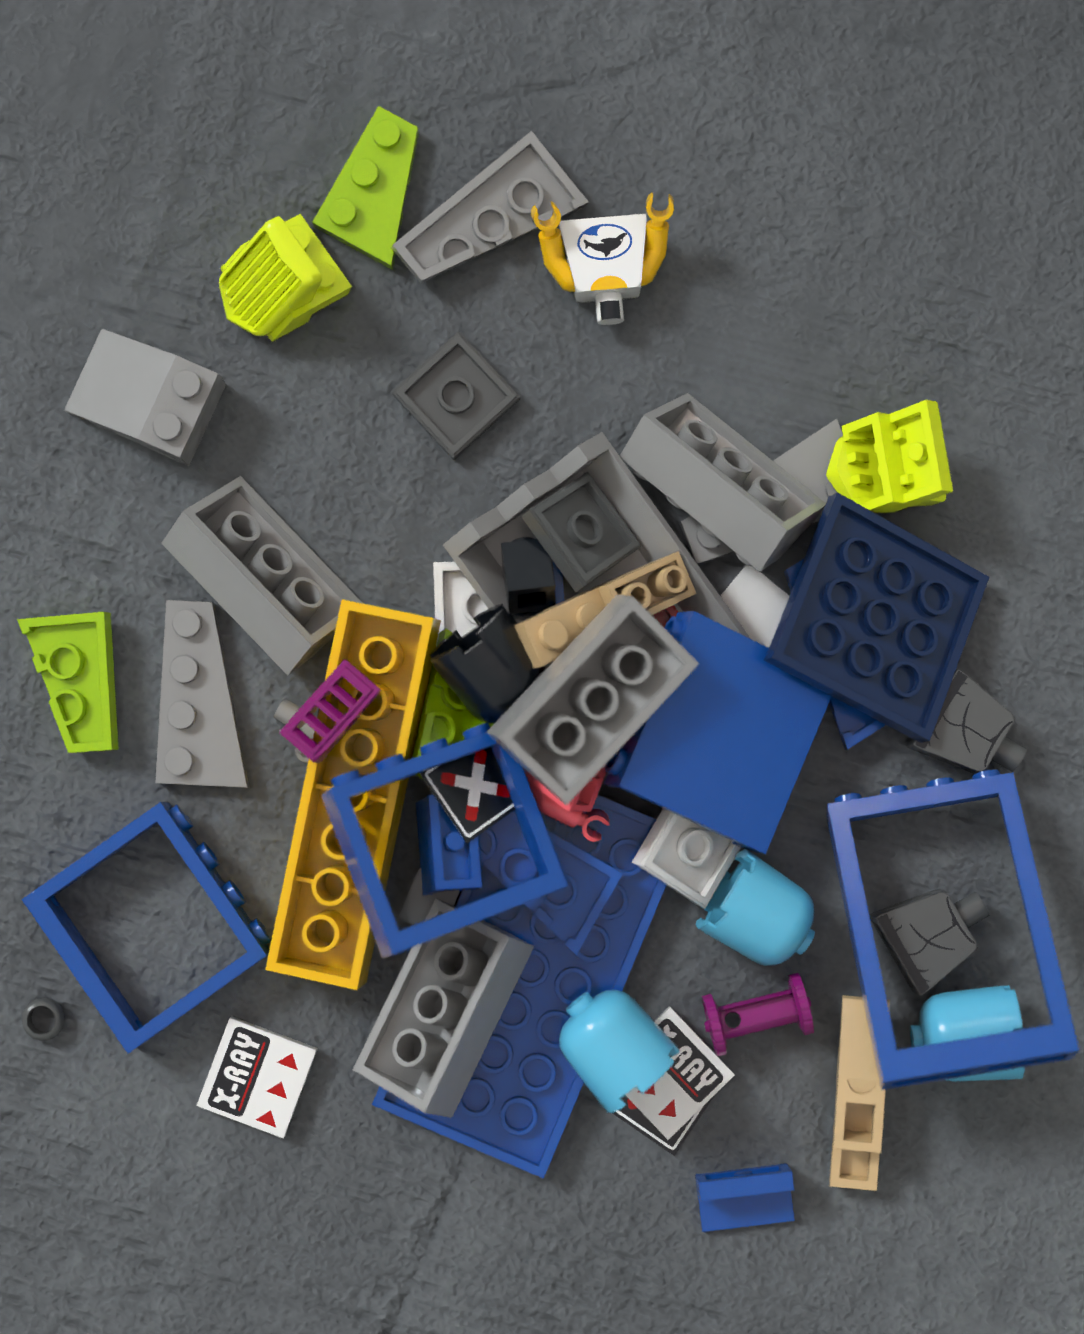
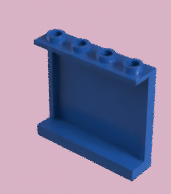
[604,611,832,854]

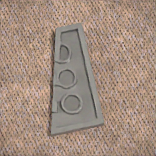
[391,131,589,284]
[680,419,843,565]
[155,600,250,788]

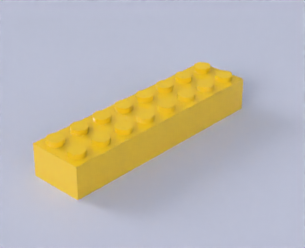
[265,599,441,990]

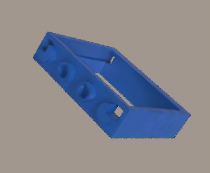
[321,722,568,958]
[22,802,271,1053]

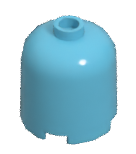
[696,849,815,966]
[910,985,1025,1081]
[559,990,680,1113]

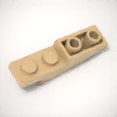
[514,551,697,668]
[829,995,890,1191]

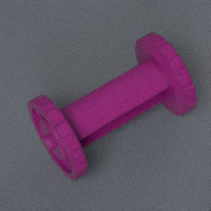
[702,972,814,1057]

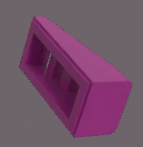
[279,659,382,763]

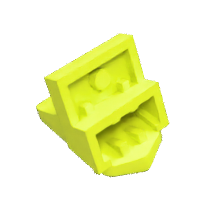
[219,214,352,342]
[826,400,953,513]

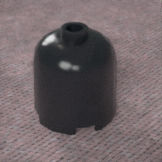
[430,604,546,724]

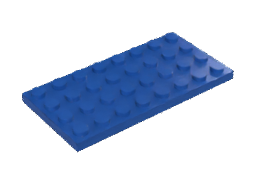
[372,795,666,1179]

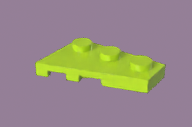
[312,106,419,270]

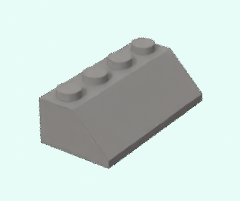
[620,393,826,572]
[161,476,363,676]
[486,594,699,805]
[353,899,534,1118]

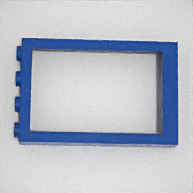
[826,770,1079,1090]

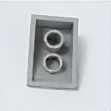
[64,329,227,466]

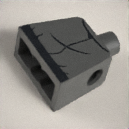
[906,669,1027,774]
[869,889,989,996]

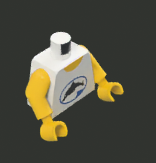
[531,192,674,325]

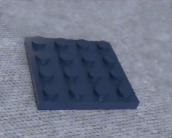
[764,492,990,743]

